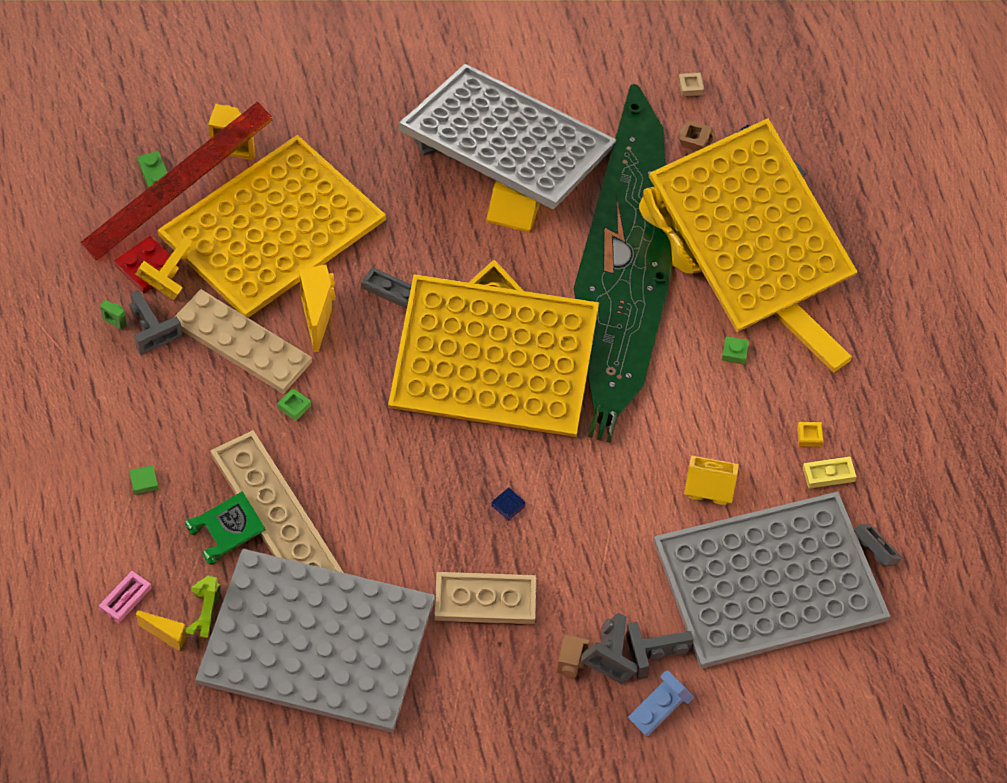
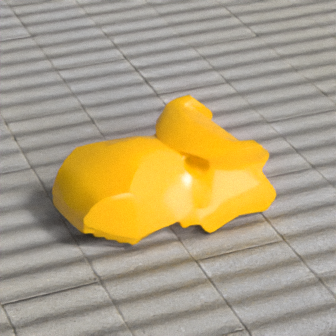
[639,187,702,274]

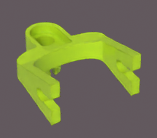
[185,575,221,638]

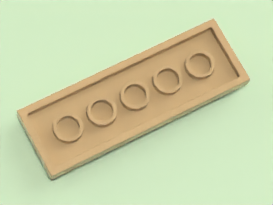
[176,289,312,394]

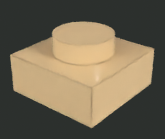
[678,73,704,96]

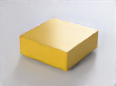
[797,422,823,447]

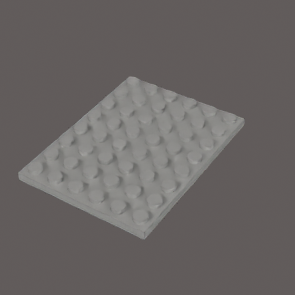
[398,64,616,210]
[653,492,890,669]
[195,549,435,733]

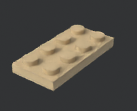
[435,572,536,624]

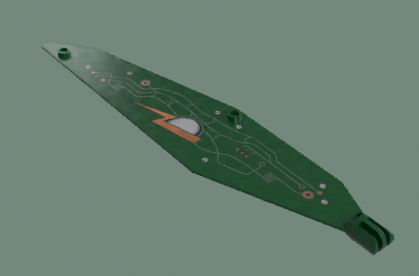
[573,84,672,443]

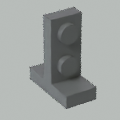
[129,290,182,355]
[581,612,638,684]
[626,622,694,679]

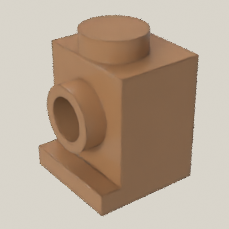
[679,120,716,151]
[557,635,589,678]

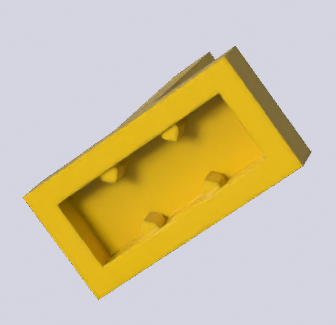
[136,236,192,301]

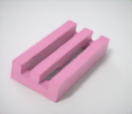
[99,571,152,624]

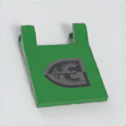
[185,491,266,565]

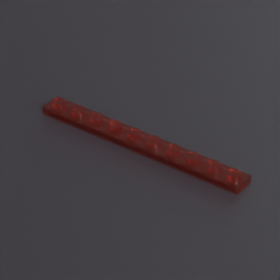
[81,101,273,261]

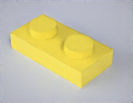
[803,457,856,489]

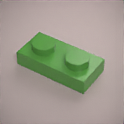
[137,151,173,196]

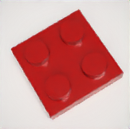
[114,236,180,294]

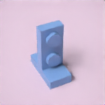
[628,670,694,737]

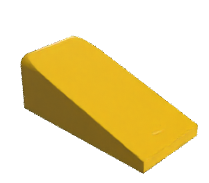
[136,611,187,651]

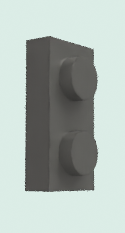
[854,524,903,566]

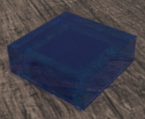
[491,487,526,521]

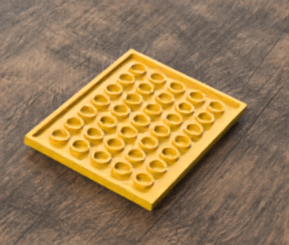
[649,118,857,332]
[158,135,386,318]
[388,274,599,437]

